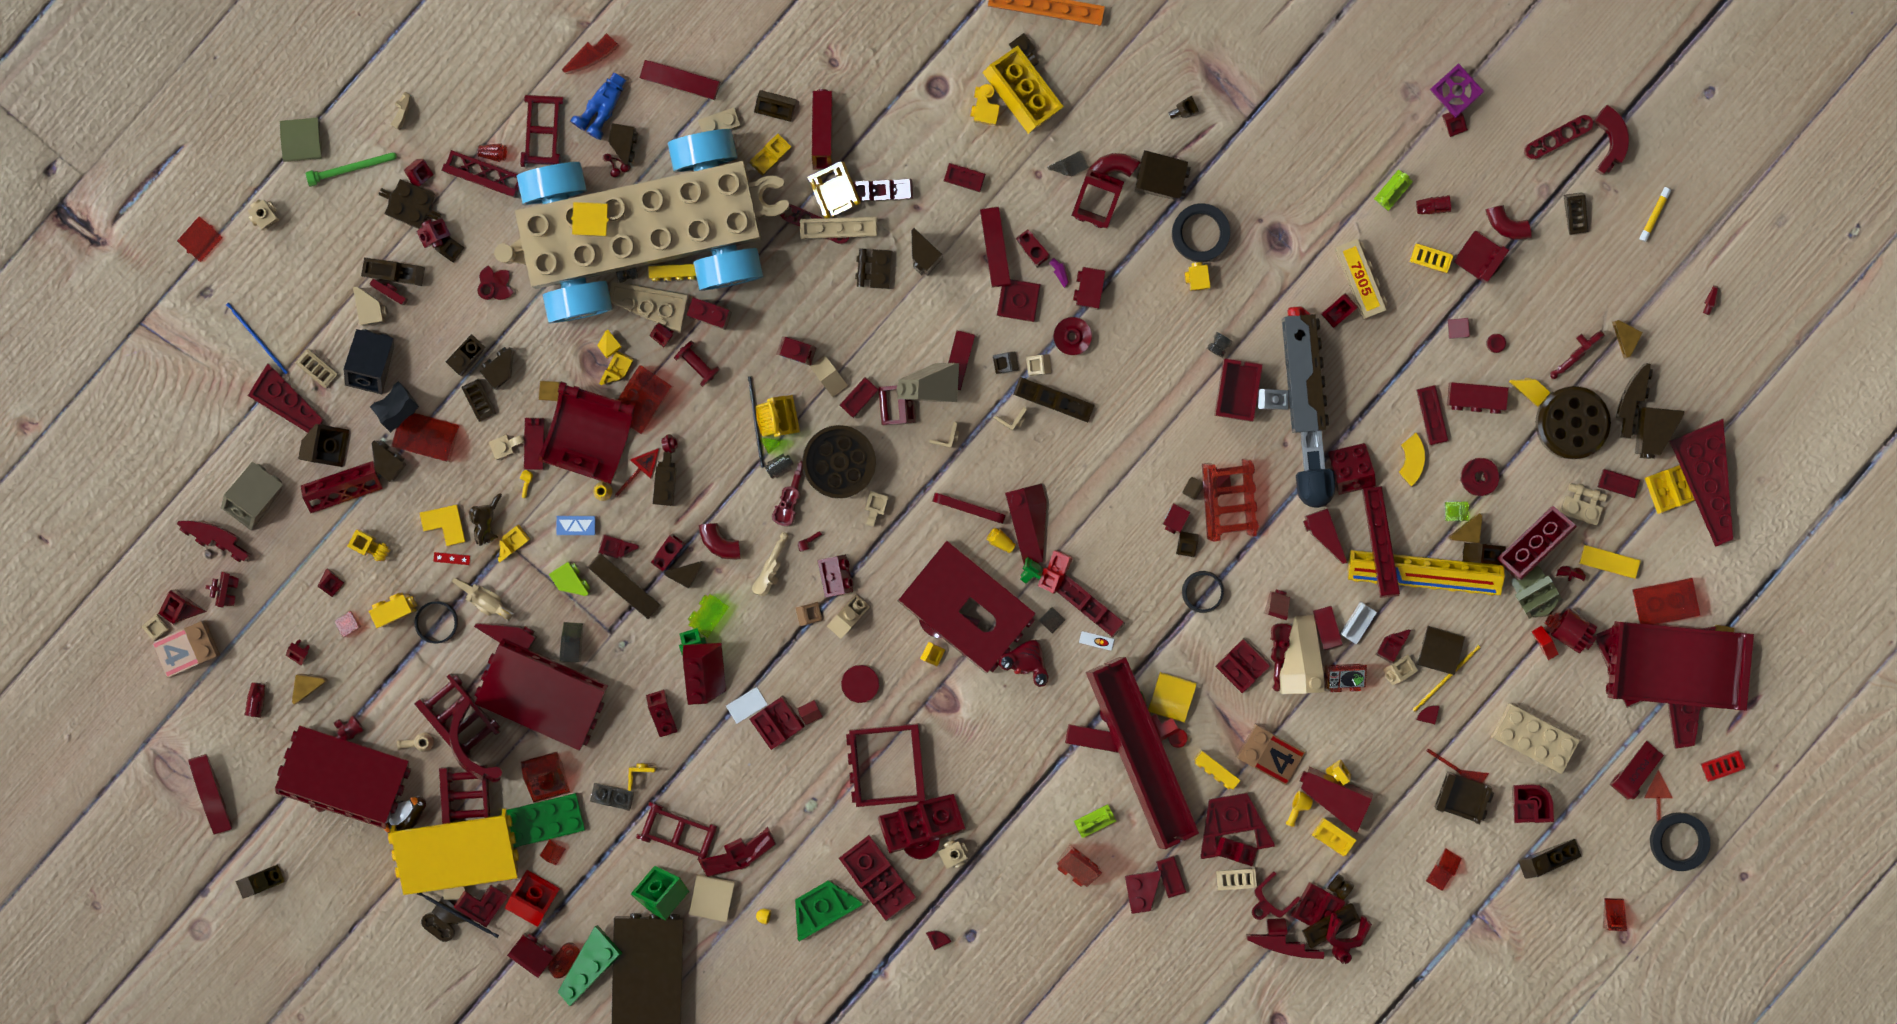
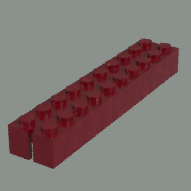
[1086,657,1199,850]

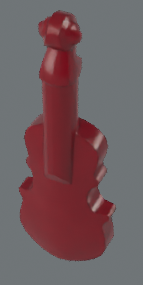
[1550,330,1605,379]
[772,460,803,527]
[1270,623,1292,692]

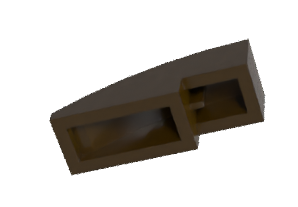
[361,257,425,286]

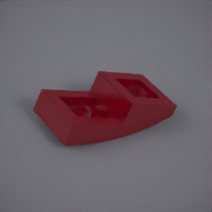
[1215,837,1258,866]

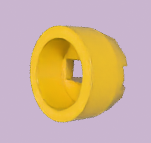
[756,908,771,925]

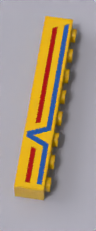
[1347,550,1505,596]

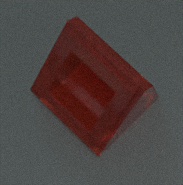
[540,839,566,865]

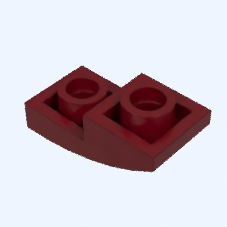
[1313,606,1343,650]

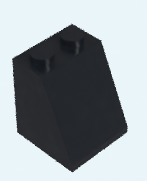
[343,329,394,395]

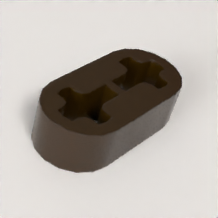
[421,912,455,942]

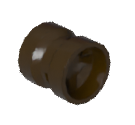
[1327,874,1354,900]

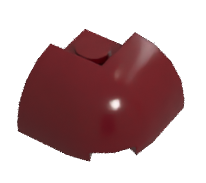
[1512,784,1554,823]

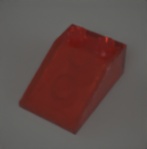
[1632,577,1700,625]
[1056,844,1102,887]

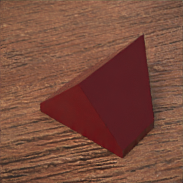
[158,589,207,625]

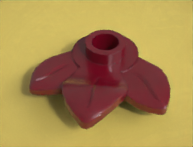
[477,266,513,300]

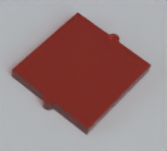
[177,216,223,262]

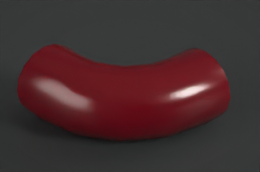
[1087,153,1141,178]
[1485,205,1532,240]
[699,523,741,560]

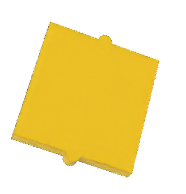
[571,202,609,236]

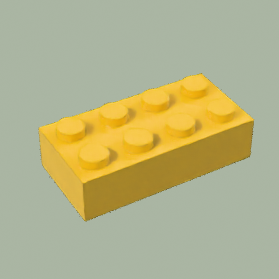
[648,264,697,282]
[1194,750,1240,790]

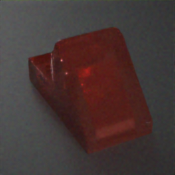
[1425,848,1462,891]

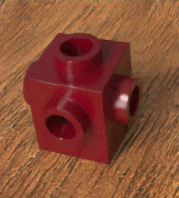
[416,218,451,249]

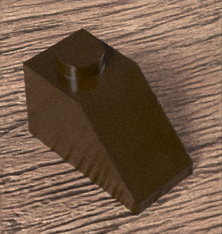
[1462,542,1506,565]

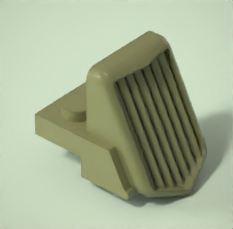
[1511,566,1563,619]

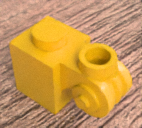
[970,84,1000,126]
[347,529,391,562]

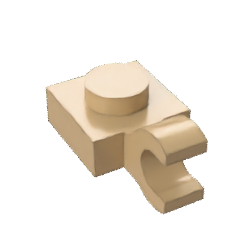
[489,435,524,460]
[865,491,888,527]

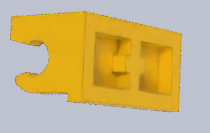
[1311,818,1357,857]

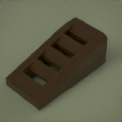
[1564,192,1589,235]
[461,379,496,422]

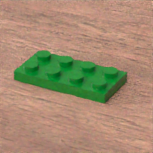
[501,793,585,848]

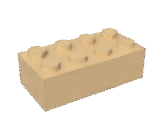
[1491,703,1580,774]

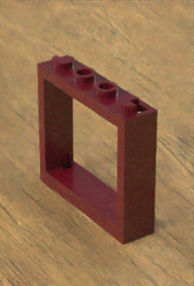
[846,723,925,807]

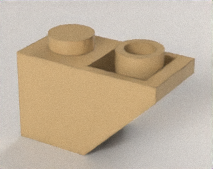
[827,594,870,639]

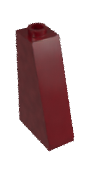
[812,89,832,170]
[1299,766,1373,833]

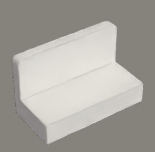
[1340,602,1377,645]

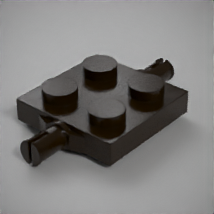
[379,179,442,229]

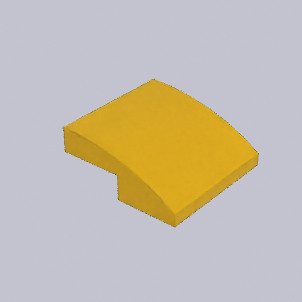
[1645,465,1695,514]
[1148,672,1197,722]

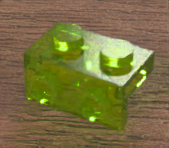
[688,594,730,638]

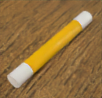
[1639,187,1672,242]

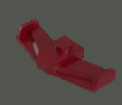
[698,826,776,877]

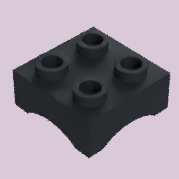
[370,381,419,433]

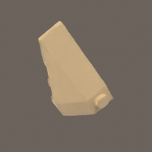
[1280,615,1325,694]

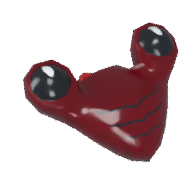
[999,639,1049,687]

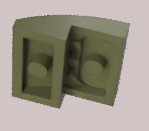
[280,117,322,162]

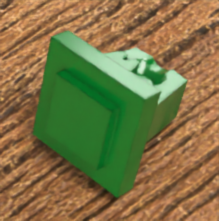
[1020,557,1043,584]

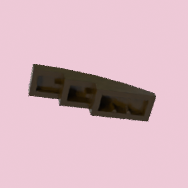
[1013,377,1095,423]
[588,553,660,619]

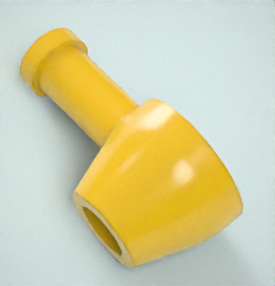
[1286,791,1313,827]

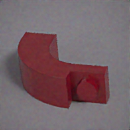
[1593,105,1629,175]

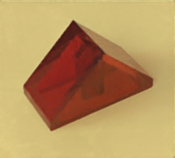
[1603,898,1627,931]

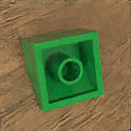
[631,866,690,920]

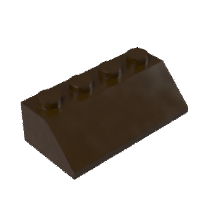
[911,228,943,276]

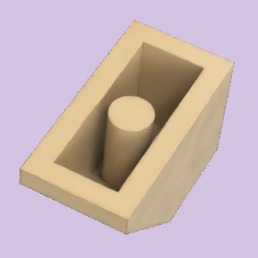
[353,287,387,326]

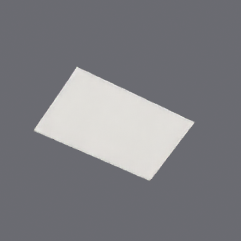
[726,687,767,724]

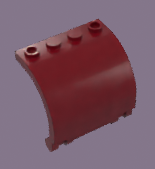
[538,381,635,484]
[450,699,502,782]

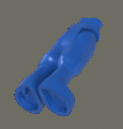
[570,73,627,140]

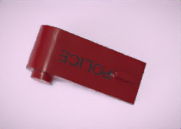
[1610,741,1664,800]

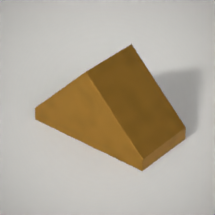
[1612,320,1643,358]
[1448,513,1482,543]
[292,674,328,705]

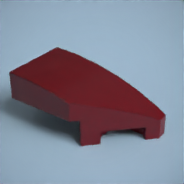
[1375,629,1411,663]

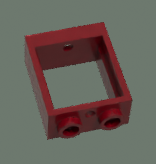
[1071,169,1124,228]

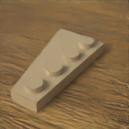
[609,282,688,334]

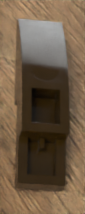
[1616,363,1653,439]

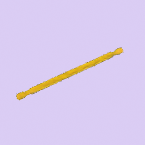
[1413,645,1481,712]

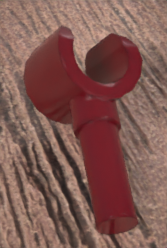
[798,531,822,552]

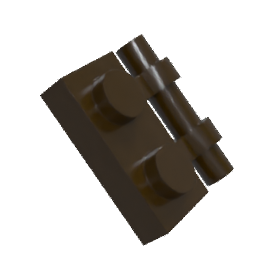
[855,248,892,289]

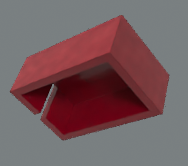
[1214,358,1263,422]

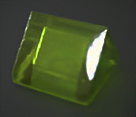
[761,437,781,454]

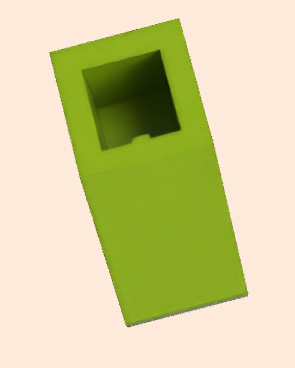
[549,562,591,596]

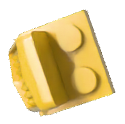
[756,395,800,437]

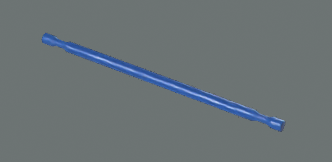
[226,302,288,375]

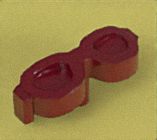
[1556,566,1586,581]

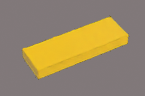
[1579,545,1641,579]

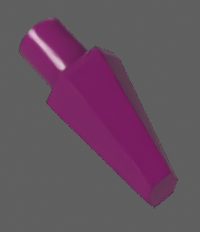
[1049,258,1069,288]

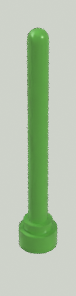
[305,152,397,187]

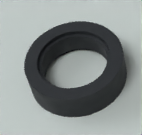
[1172,203,1230,262]
[1650,812,1710,871]

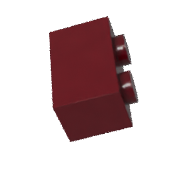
[1073,267,1106,310]

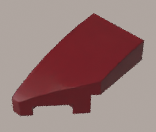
[598,534,639,558]

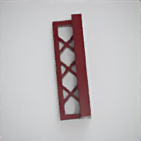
[441,150,519,198]
[301,461,383,514]

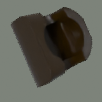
[1168,96,1199,119]

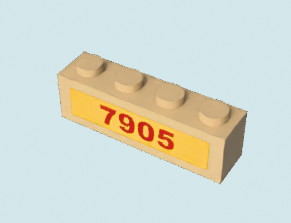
[1335,239,1388,319]

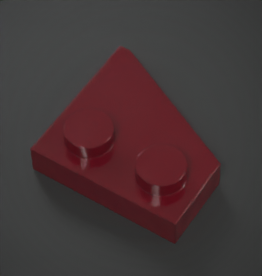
[1125,870,1162,914]

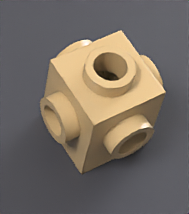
[248,200,280,231]
[938,839,969,869]

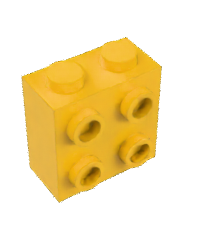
[369,592,418,628]

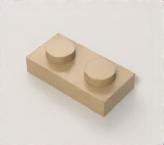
[698,107,741,132]

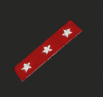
[433,552,470,565]

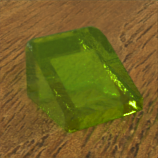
[1445,501,1469,521]

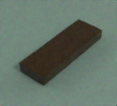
[1302,903,1361,948]

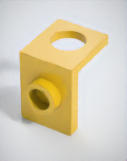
[628,763,656,791]

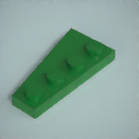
[558,925,623,1006]

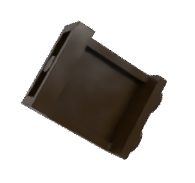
[1434,771,1494,825]

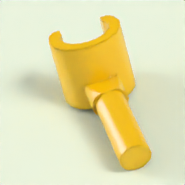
[520,470,533,498]

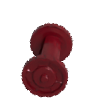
[674,340,720,387]

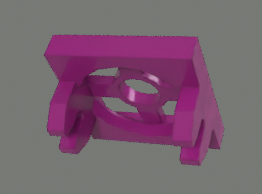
[1429,63,1484,118]

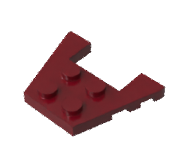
[1200,792,1275,859]

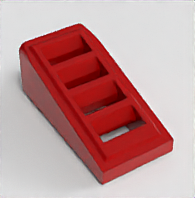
[1701,750,1746,782]

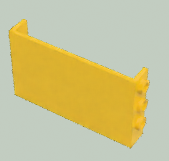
[388,808,519,895]

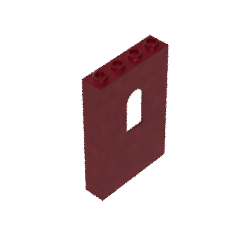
[897,541,1036,674]

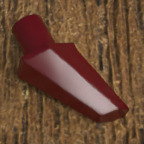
[1703,285,1719,315]

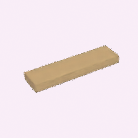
[800,217,878,239]

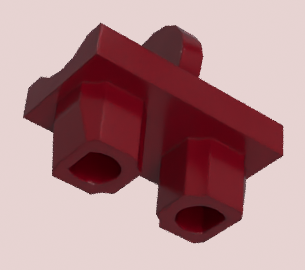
[205,571,239,608]

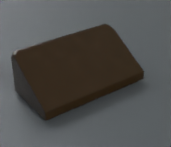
[754,90,797,122]

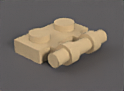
[1560,483,1607,526]

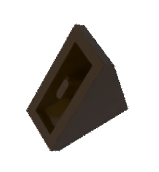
[664,561,703,589]

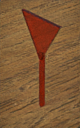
[1426,749,1489,783]

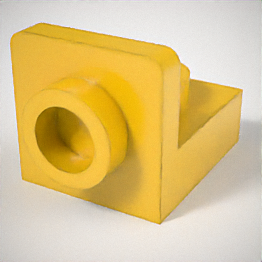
[1325,759,1352,785]

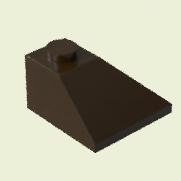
[298,424,349,467]

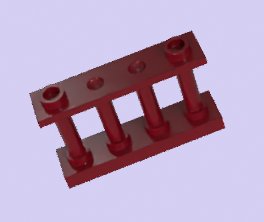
[414,673,501,759]
[439,765,490,824]

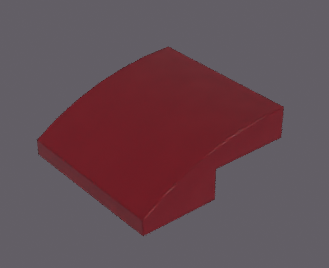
[1215,638,1271,693]
[749,695,805,750]
[1291,882,1345,926]

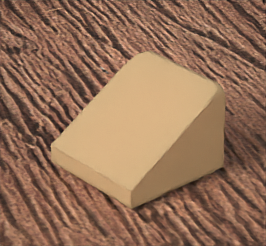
[1026,354,1052,376]

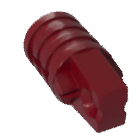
[1416,195,1451,214]
[244,682,265,718]

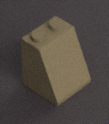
[897,363,959,402]
[221,462,283,531]

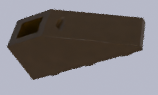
[1518,839,1582,879]

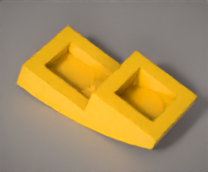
[749,134,791,176]

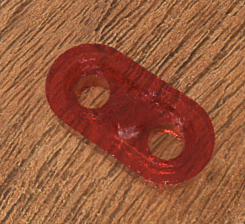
[548,942,580,979]

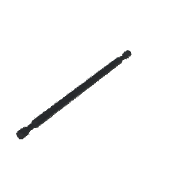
[748,376,764,468]
[417,892,499,939]

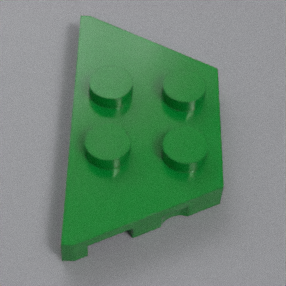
[795,880,863,942]

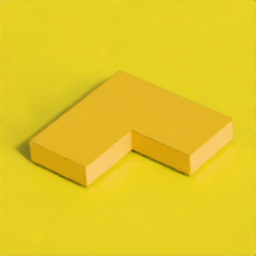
[419,505,466,546]

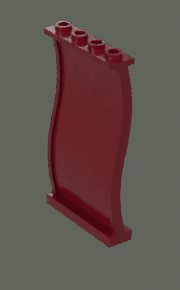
[1606,621,1754,711]

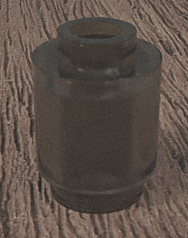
[764,453,794,479]

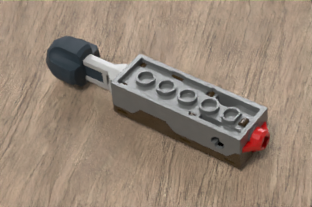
[1282,306,1335,508]

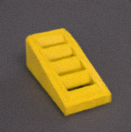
[1409,244,1453,274]

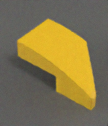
[498,524,530,563]

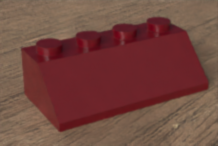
[1497,506,1577,580]

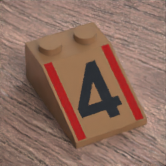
[152,620,221,678]
[1236,724,1305,785]

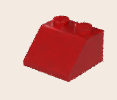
[505,870,560,927]

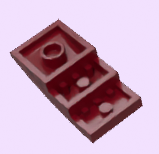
[878,794,966,854]
[839,835,917,922]

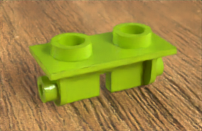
[1374,169,1413,211]
[1074,804,1116,838]

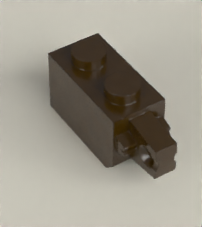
[652,452,677,506]

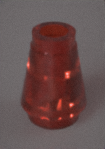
[477,143,507,162]

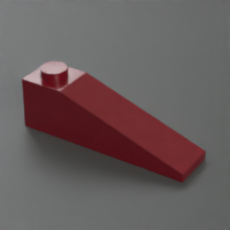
[1005,483,1047,565]

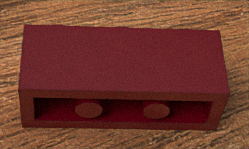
[1447,382,1509,414]

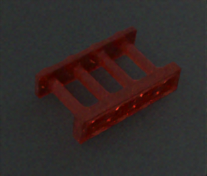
[1202,459,1259,542]

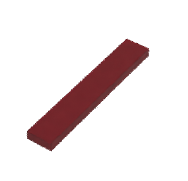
[1362,486,1400,598]

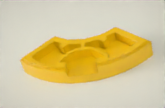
[1399,433,1425,487]

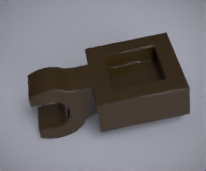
[1009,33,1039,67]

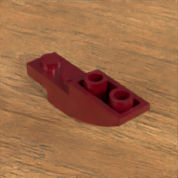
[177,521,251,562]

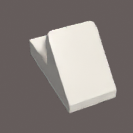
[1258,389,1288,410]

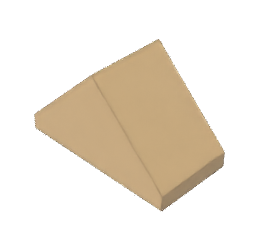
[810,356,848,397]

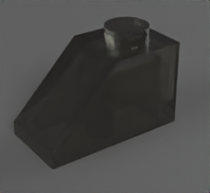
[560,622,583,662]

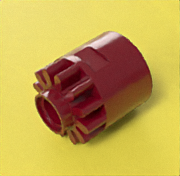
[1551,608,1597,653]

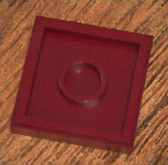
[997,279,1041,322]

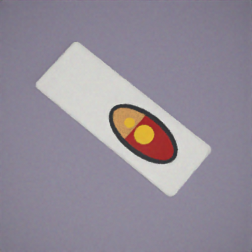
[1079,631,1114,651]

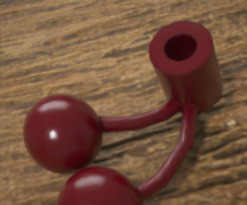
[602,154,631,178]

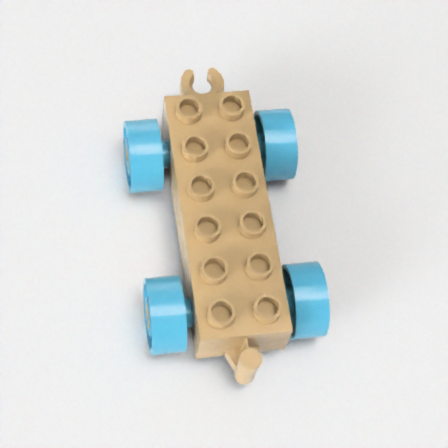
[494,129,789,324]

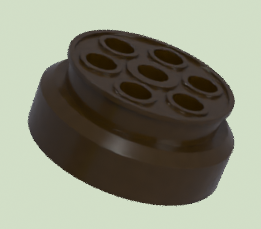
[1535,386,1611,459]
[802,425,876,498]

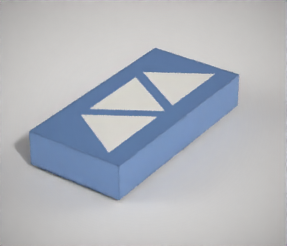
[556,516,595,535]

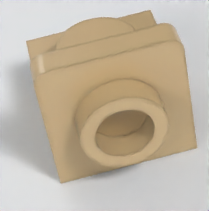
[1383,655,1418,685]

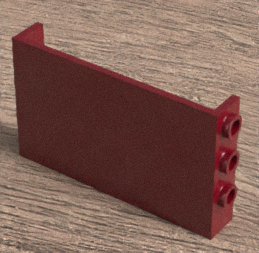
[474,639,609,751]
[275,725,411,829]

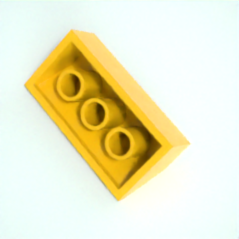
[982,46,1064,134]

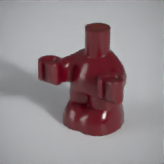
[334,715,365,741]

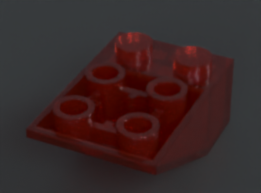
[618,365,673,434]

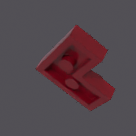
[454,885,508,927]

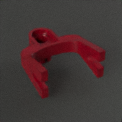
[1251,871,1301,920]
[1326,913,1372,964]

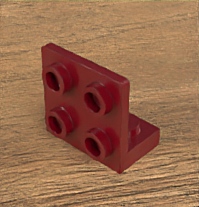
[1454,231,1509,283]
[1328,443,1376,495]

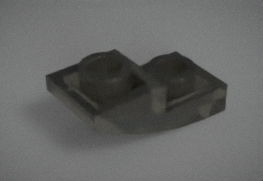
[590,783,634,811]

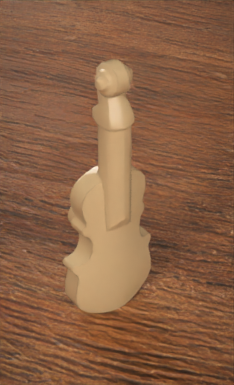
[752,532,789,596]

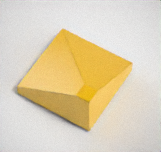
[597,330,622,359]

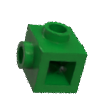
[679,628,707,656]

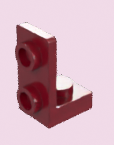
[646,690,677,737]

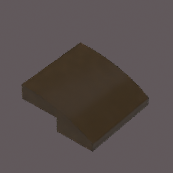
[1417,626,1465,675]

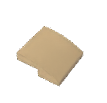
[689,874,735,922]

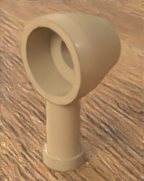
[397,733,434,752]

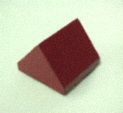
[797,700,823,725]

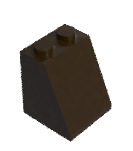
[1135,150,1191,201]
[1635,407,1685,459]

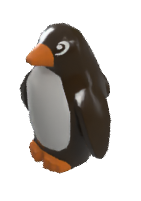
[384,796,426,833]

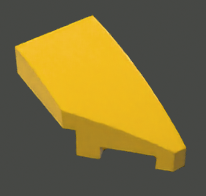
[599,351,634,385]
[1509,378,1551,407]

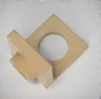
[994,407,1027,431]
[929,422,959,448]

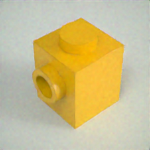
[1184,262,1210,291]

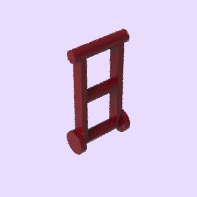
[520,95,564,167]
[636,801,718,861]

